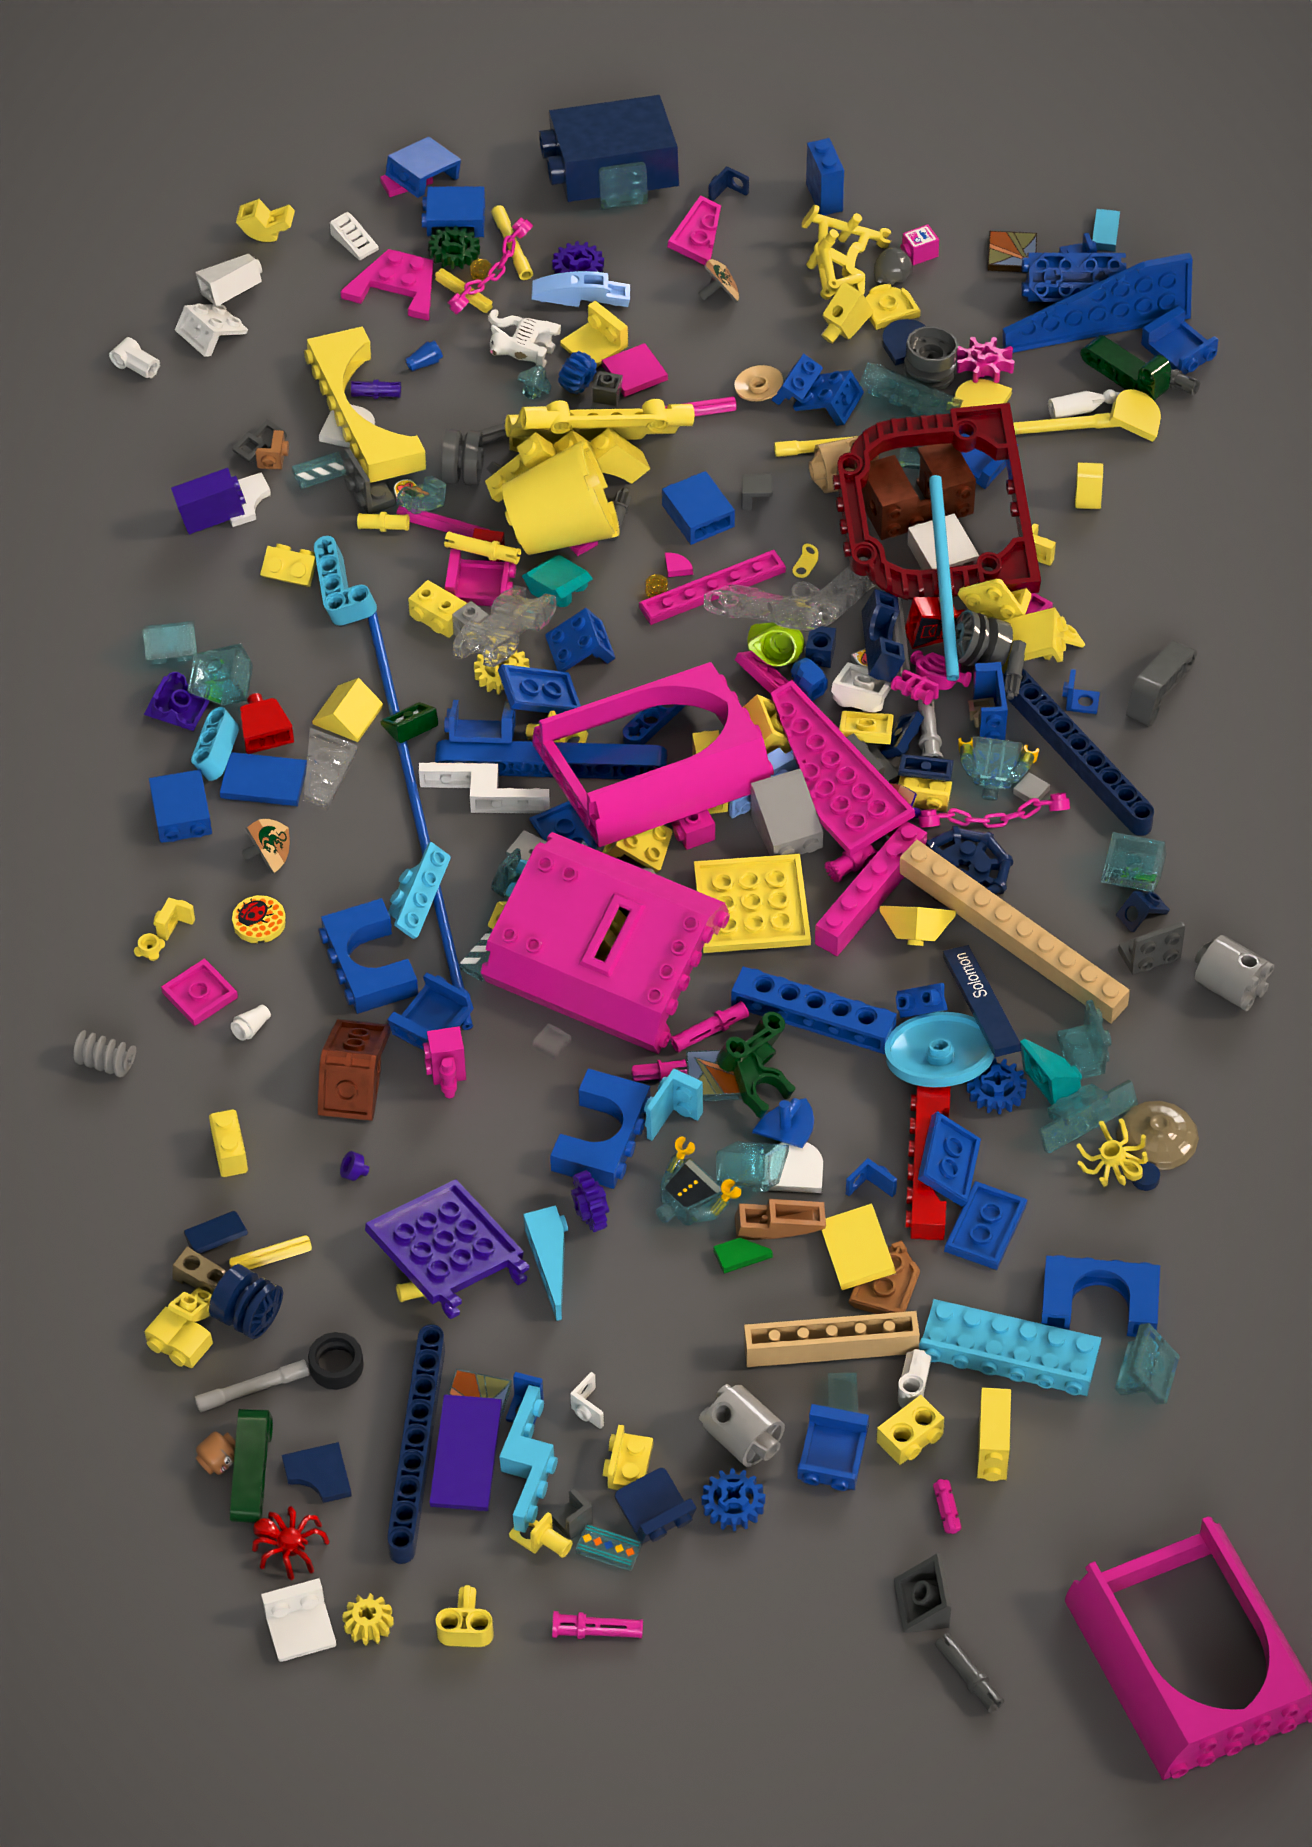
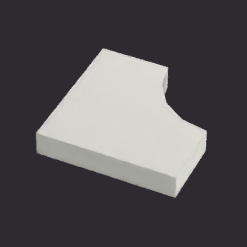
[229,472,271,527]

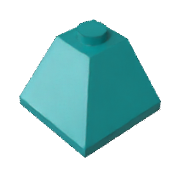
[1020,1039,1082,1108]

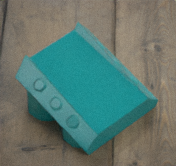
[522,555,593,607]

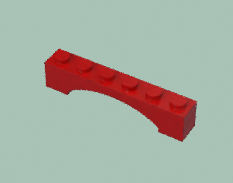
[905,1085,951,1240]

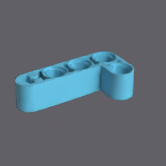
[314,536,377,626]

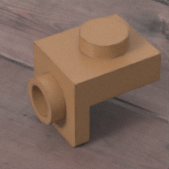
[256,430,289,470]

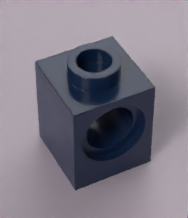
[805,625,836,668]

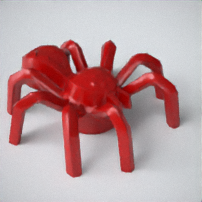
[252,1506,329,1580]

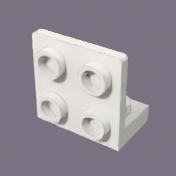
[175,304,248,356]
[261,1578,336,1662]

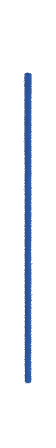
[368,612,473,1030]

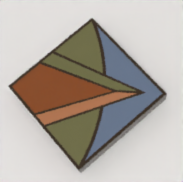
[988,231,1037,272]

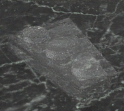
[303,727,358,810]

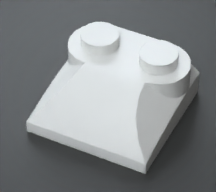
[831,662,891,713]

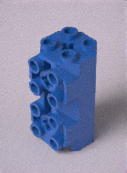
[1021,253,1127,302]

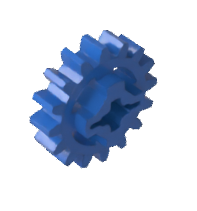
[967,1058,1027,1114]
[702,1468,765,1531]

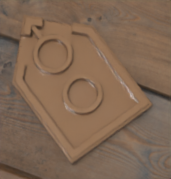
[849,1240,920,1314]

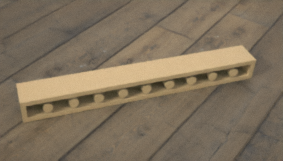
[900,840,1130,1024]

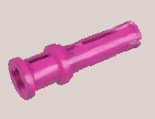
[552,1611,643,1639]

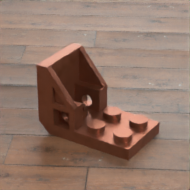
[318,1019,391,1121]

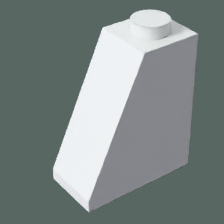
[195,254,262,306]

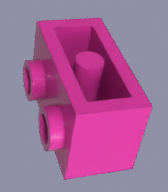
[671,810,715,850]

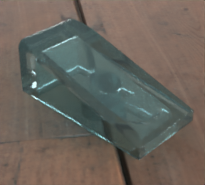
[491,848,521,898]

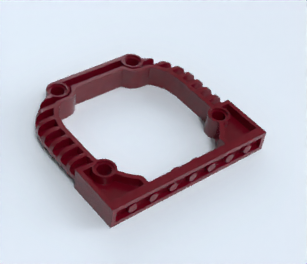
[832,403,1041,600]

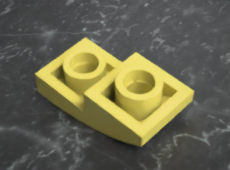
[168,1287,212,1322]

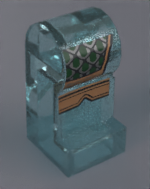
[397,475,446,514]

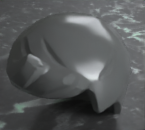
[874,247,913,285]

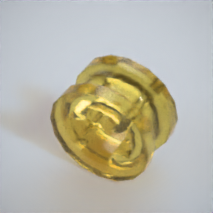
[470,259,492,281]
[646,574,668,598]

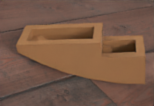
[735,1199,826,1240]

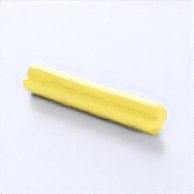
[435,268,493,313]
[229,1235,312,1269]

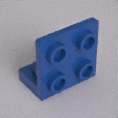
[793,370,864,426]
[545,608,616,672]

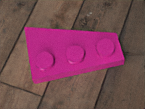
[667,195,721,265]

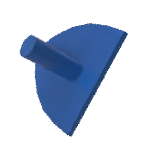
[752,1098,814,1148]

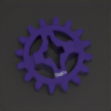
[552,241,604,274]
[571,1170,609,1232]

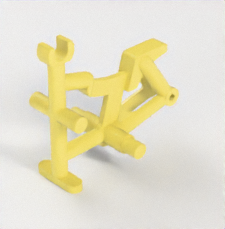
[801,205,891,300]

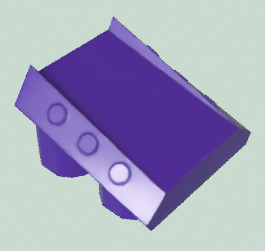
[144,672,210,731]

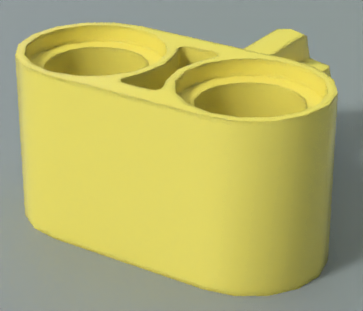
[1075,462,1103,509]
[436,1585,494,1647]

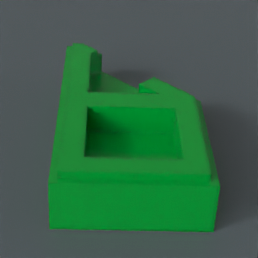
[714,1238,773,1274]

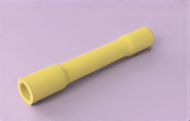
[491,205,533,280]

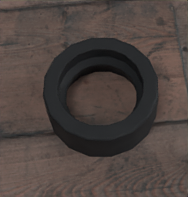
[308,1332,364,1390]

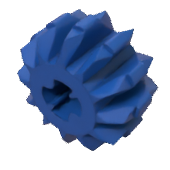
[558,351,597,395]

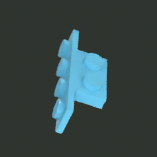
[388,842,451,939]

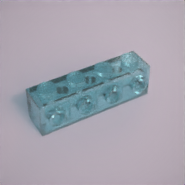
[859,362,963,415]

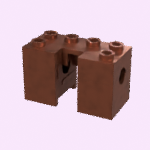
[862,444,976,540]

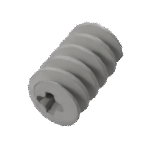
[74,1030,136,1077]

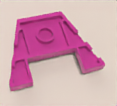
[341,249,434,321]

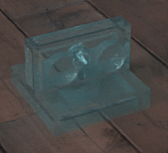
[1115,1323,1180,1405]

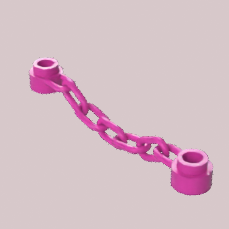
[447,217,533,315]
[918,793,1070,828]

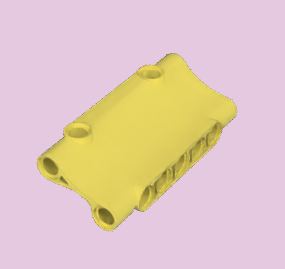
[505,399,694,441]

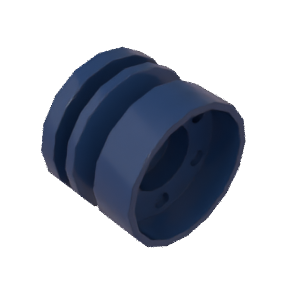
[209,1264,283,1339]

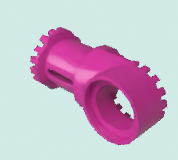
[825,844,878,882]

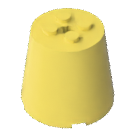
[502,440,620,555]

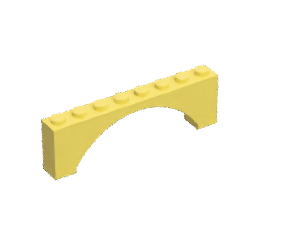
[304,326,426,483]

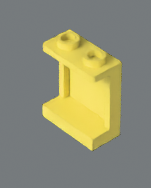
[1002,607,1067,674]

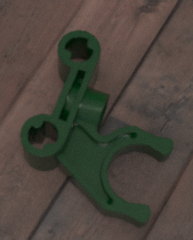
[716,1012,796,1118]

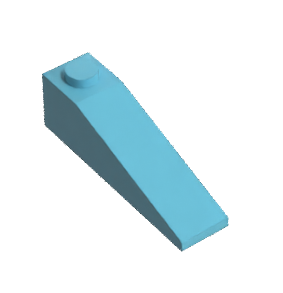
[523,1205,568,1321]

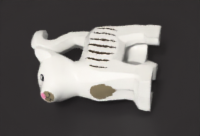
[488,309,561,370]

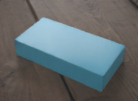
[1092,209,1120,252]

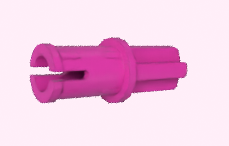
[631,1059,687,1082]

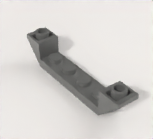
[589,371,623,442]

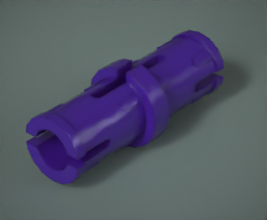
[351,379,401,399]

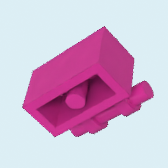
[423,1026,466,1099]

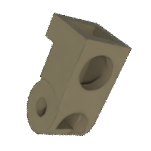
[173,1247,226,1294]

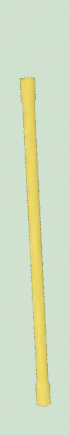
[774,413,1119,457]

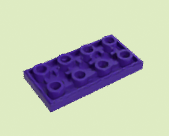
[429,1395,502,1511]

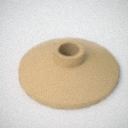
[735,365,783,401]

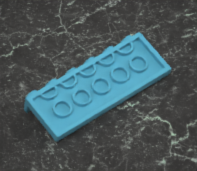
[919,1299,1101,1396]

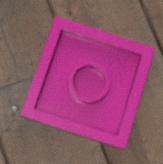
[161,958,238,1026]

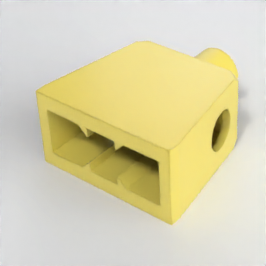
[821,282,874,344]

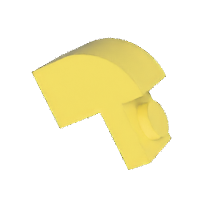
[236,199,295,242]

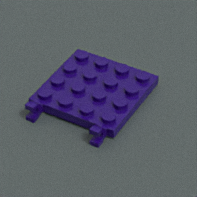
[365,1179,530,1320]

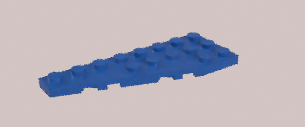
[1003,253,1193,353]

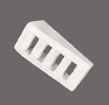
[330,212,379,260]

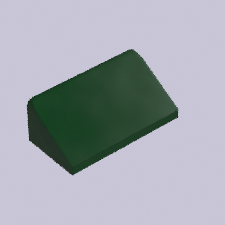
[380,702,438,743]

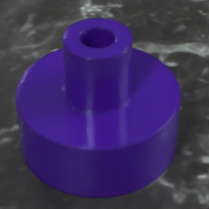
[340,1151,369,1181]

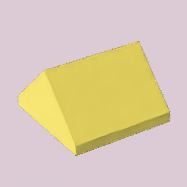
[312,678,383,742]

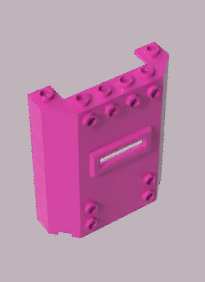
[481,832,730,1055]

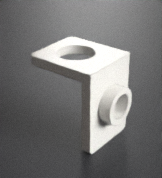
[570,1372,604,1429]

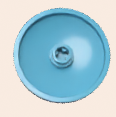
[885,1012,994,1087]

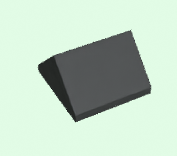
[894,1553,951,1633]

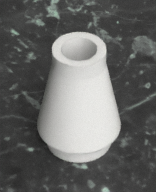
[230,1005,271,1041]

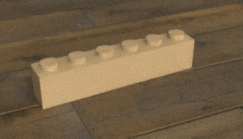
[744,1311,920,1367]

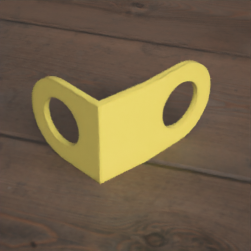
[792,543,819,578]

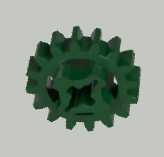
[428,226,480,270]

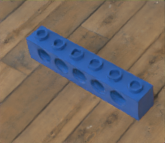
[731,966,897,1054]

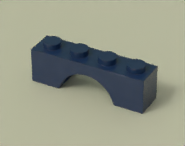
[861,589,905,683]

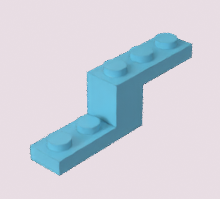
[499,1385,558,1533]

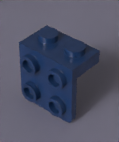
[614,1468,697,1544]

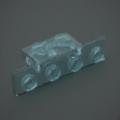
[1039,1080,1138,1153]

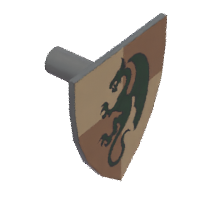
[699,259,739,303]
[242,819,290,874]

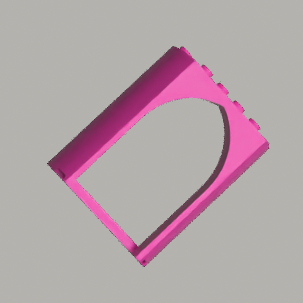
[533,662,774,847]
[1065,1516,1312,1780]

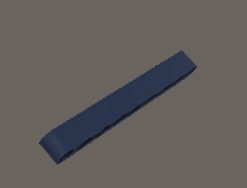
[1004,669,1154,836]
[387,1324,445,1564]

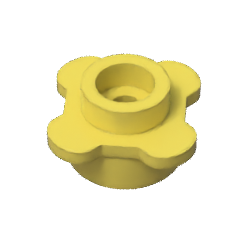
[134,933,165,961]

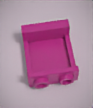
[445,549,516,607]

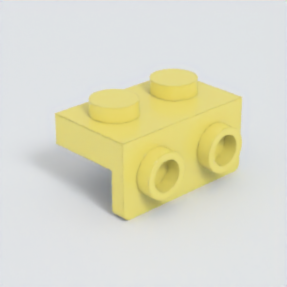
[260,544,317,587]

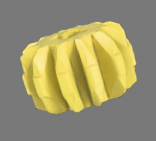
[342,1593,394,1646]

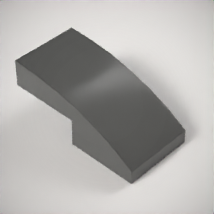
[232,419,287,463]

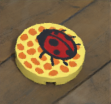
[232,895,286,943]

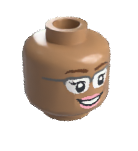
[195,1432,236,1475]

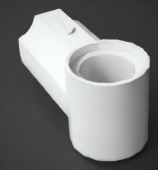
[109,337,160,379]
[898,1349,931,1408]

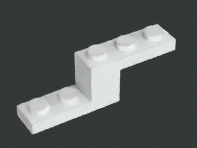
[419,762,550,813]

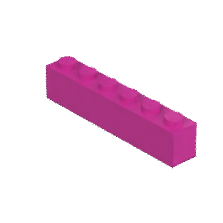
[815,821,927,956]

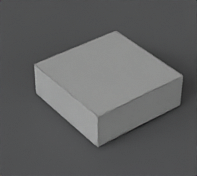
[1013,772,1050,807]

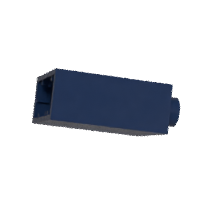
[539,95,679,202]

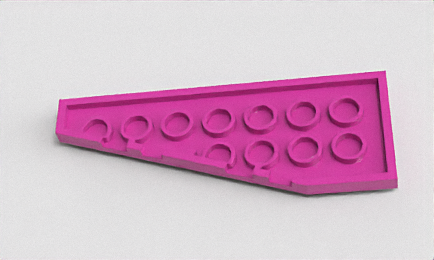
[771,680,915,856]

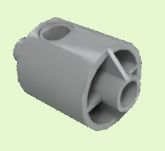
[1195,935,1274,1011]
[699,1384,785,1467]

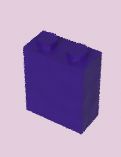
[171,468,246,535]

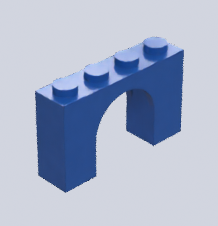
[318,898,418,1014]
[550,1069,651,1189]
[1041,1255,1160,1338]

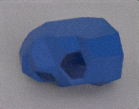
[791,657,828,701]

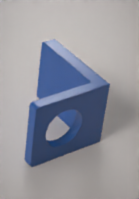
[1062,669,1100,714]
[846,1158,897,1197]
[506,1372,544,1424]

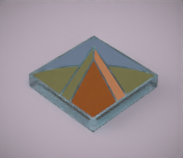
[686,1050,742,1101]
[448,1369,512,1426]

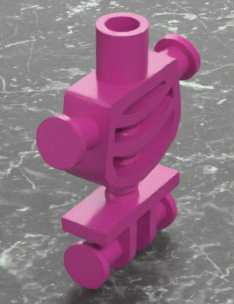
[891,650,972,705]

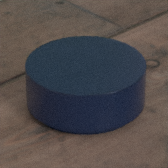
[1132,1162,1160,1191]

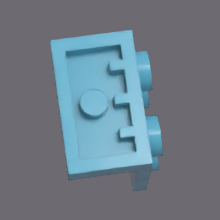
[644,1068,703,1141]

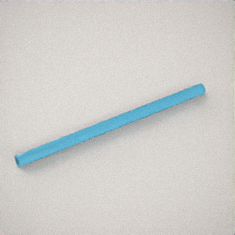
[929,475,960,681]

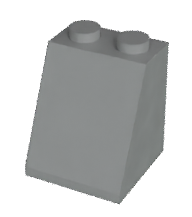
[750,769,823,856]

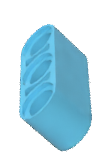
[191,707,240,781]

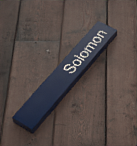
[943,945,1021,1057]

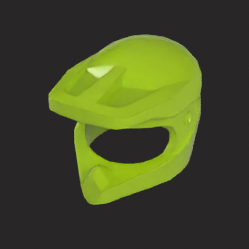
[747,622,804,667]

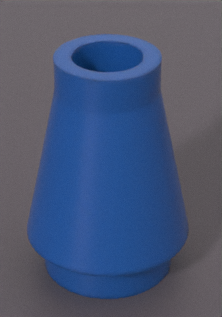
[405,340,443,372]

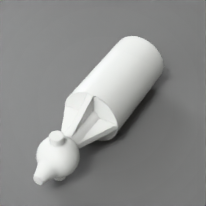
[1048,389,1121,419]

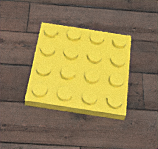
[694,854,811,953]

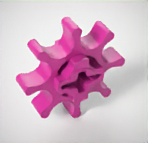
[956,337,1014,383]

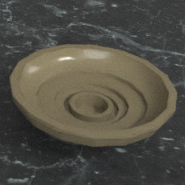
[1116,1101,1199,1170]

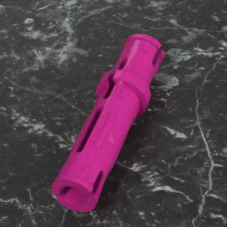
[670,1001,749,1053]

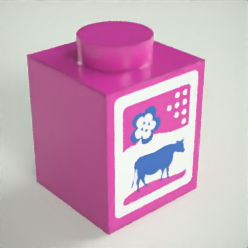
[900,224,939,266]

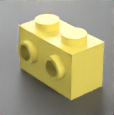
[408,580,467,638]

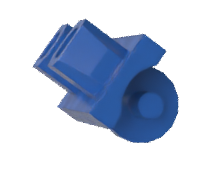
[895,983,948,1018]

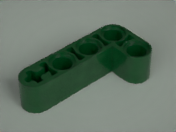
[1081,335,1171,401]
[230,1409,273,1523]

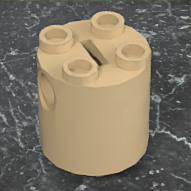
[809,436,879,493]

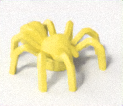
[1076,1118,1148,1187]

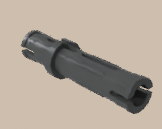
[935,1633,1004,1713]

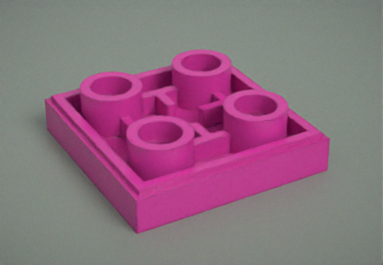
[602,343,668,397]

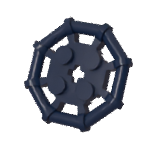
[926,825,1014,902]

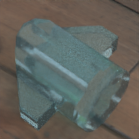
[517,365,552,399]

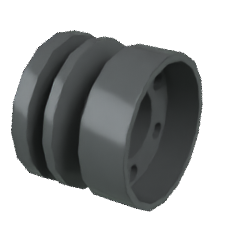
[903,326,958,392]
[955,610,1013,667]

